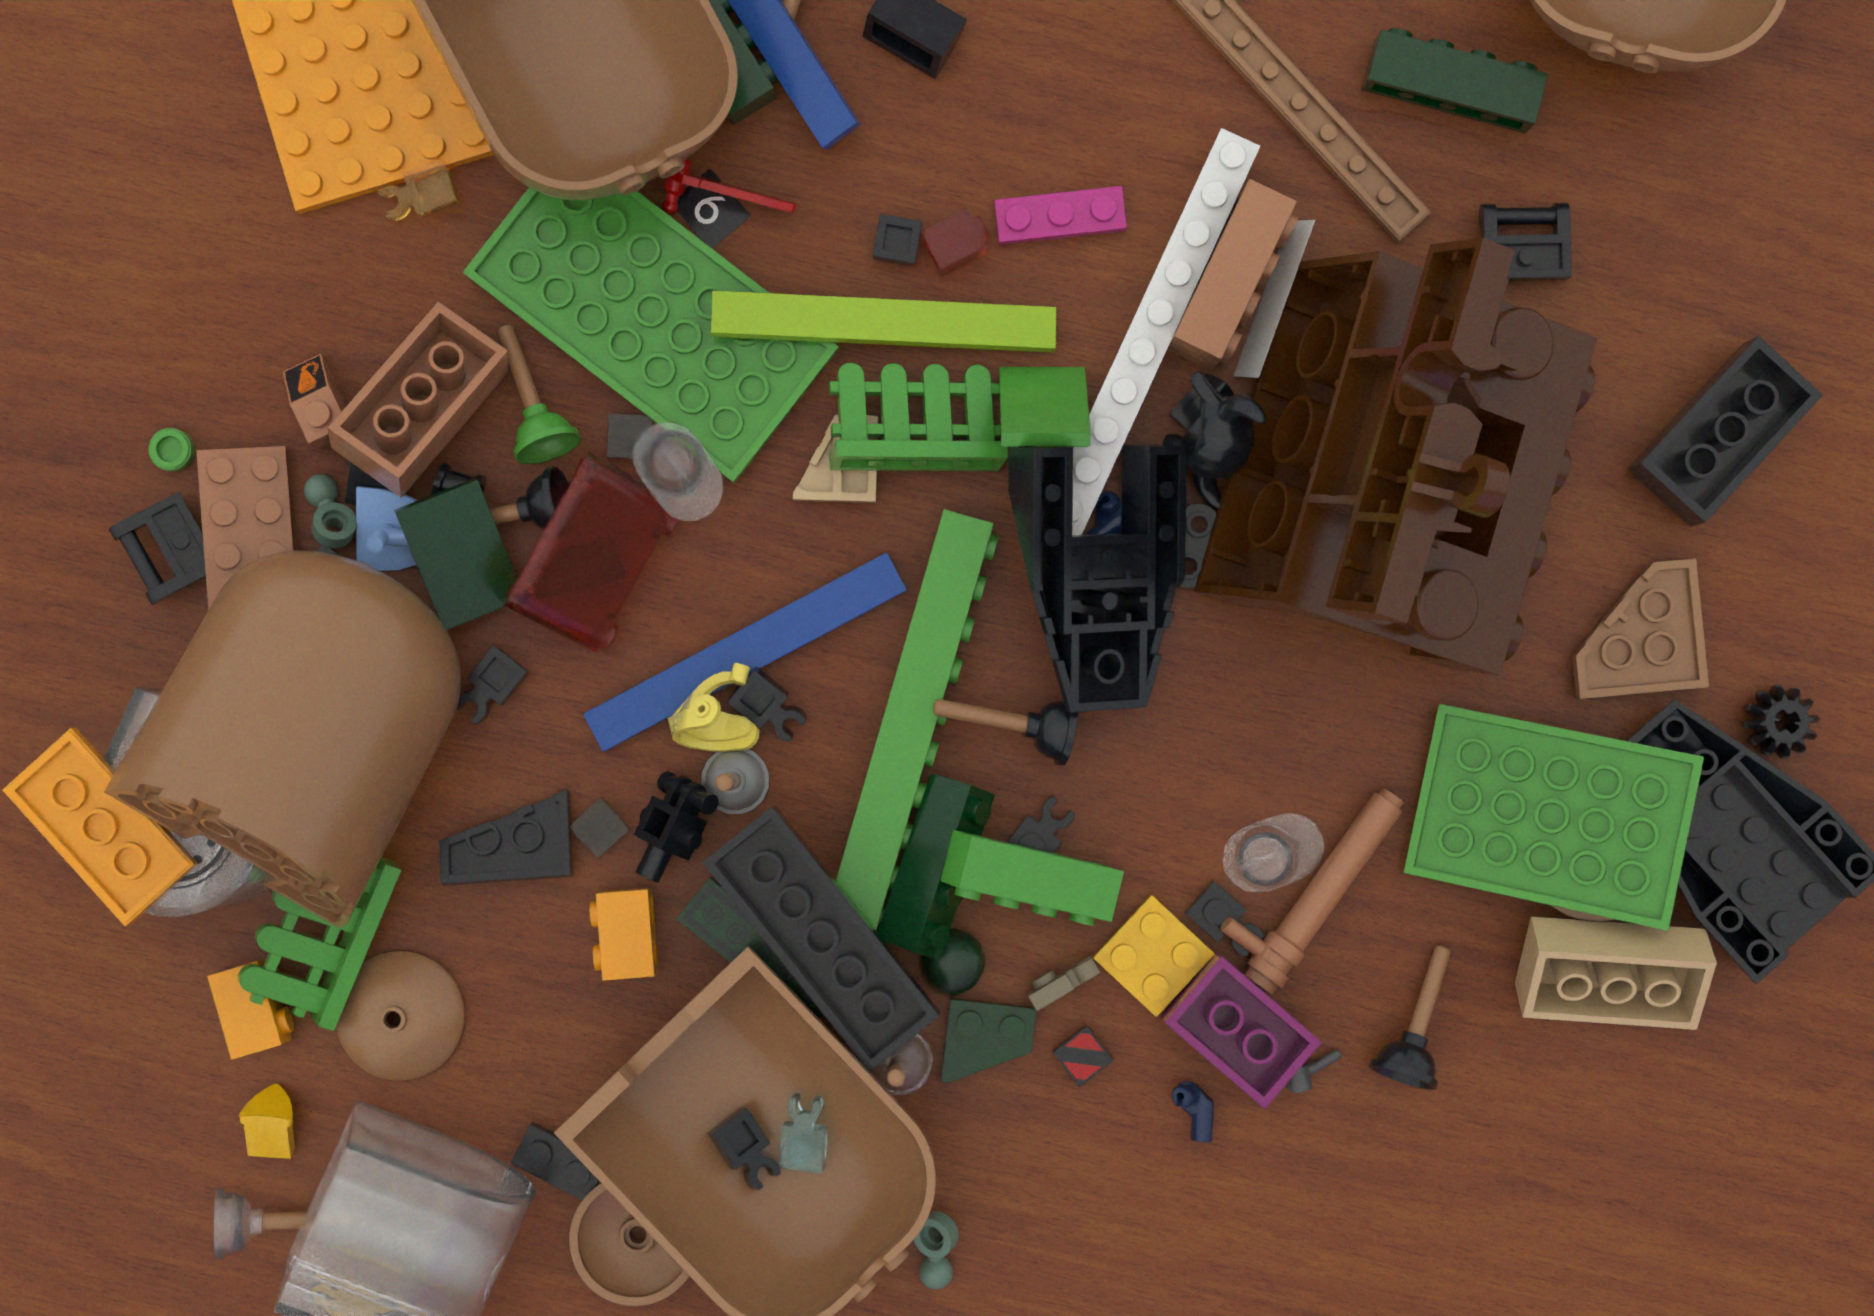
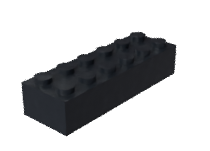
[702,805,939,1072]

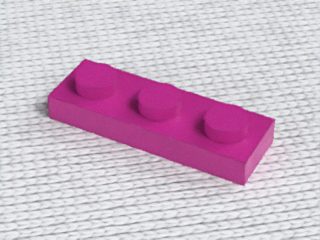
[994,186,1127,245]

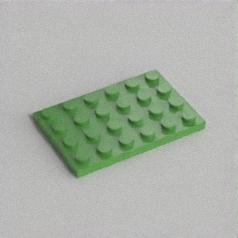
[1404,704,1704,931]

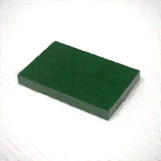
[394,478,525,630]

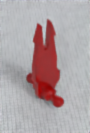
[662,158,796,215]

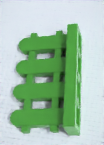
[828,363,1008,471]
[238,857,401,1031]

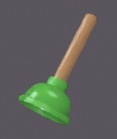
[497,325,581,465]

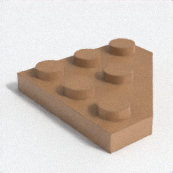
[1572,558,1709,699]

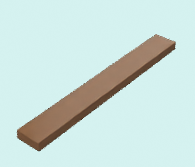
[1171,0,1431,244]

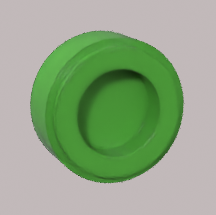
[148,428,196,472]

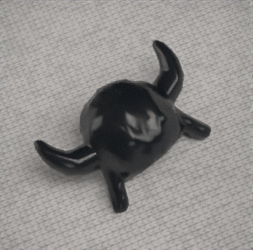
[1163,371,1267,509]

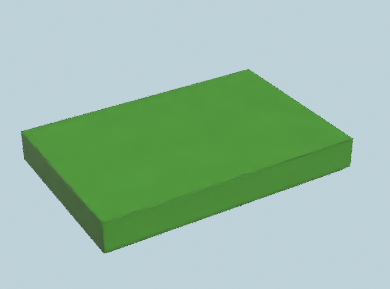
[999,367,1091,447]

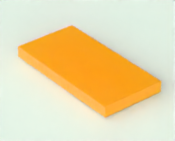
[2,728,198,927]

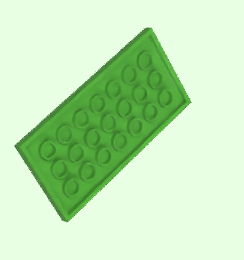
[463,188,839,484]

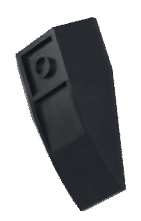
[1626,699,1874,984]

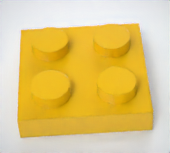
[1092,894,1215,1017]

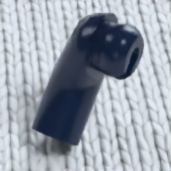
[1084,491,1123,535]
[1172,1081,1214,1142]

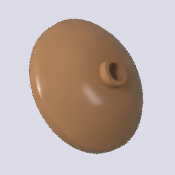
[336,951,466,1081]
[569,1183,689,1306]

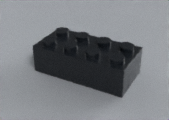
[1627,336,1823,527]

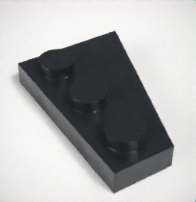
[439,789,573,886]

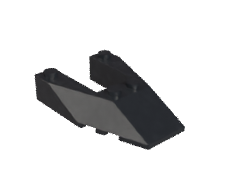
[1008,444,1187,713]

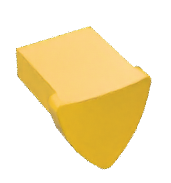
[239,1084,295,1159]

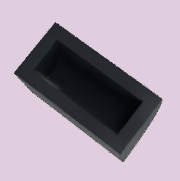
[862,0,967,79]

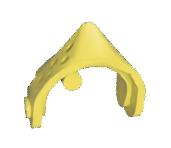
[667,663,760,752]

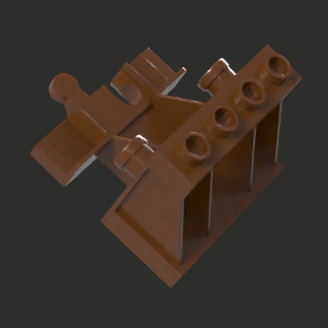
[1194,237,1597,676]

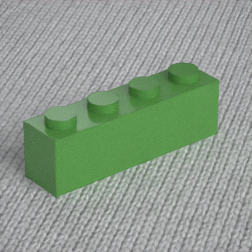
[941,830,1124,926]

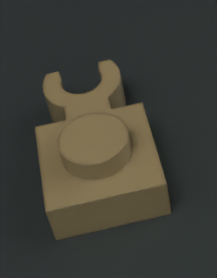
[1027,956,1100,1011]

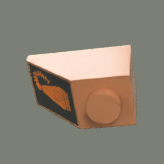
[283,354,347,449]

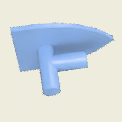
[356,486,417,571]

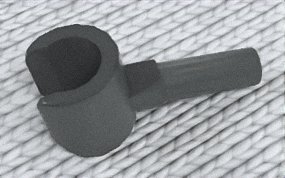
[1287,1049,1342,1093]

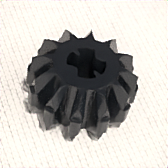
[1741,685,1821,759]

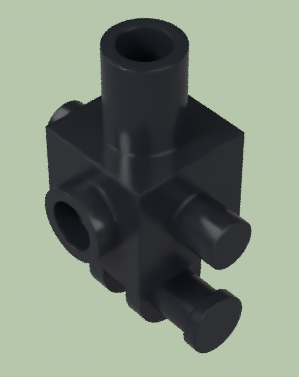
[634,771,719,883]

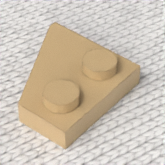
[793,415,879,503]

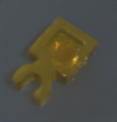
[378,159,461,220]

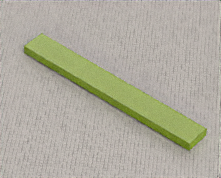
[711,291,1056,353]

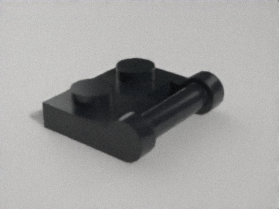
[1479,203,1572,281]
[108,492,206,605]

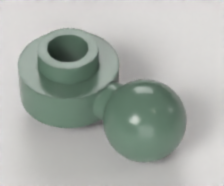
[304,474,357,548]
[914,1211,959,1290]

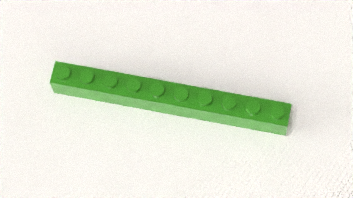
[836,509,999,932]

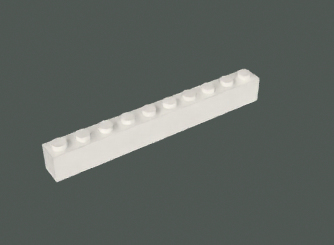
[1072,128,1260,535]

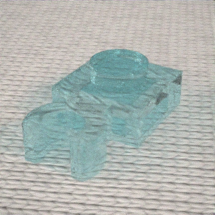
[779,1093,828,1173]

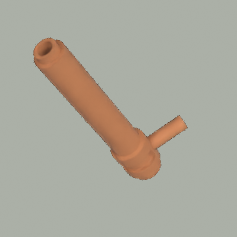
[1220,788,1404,995]

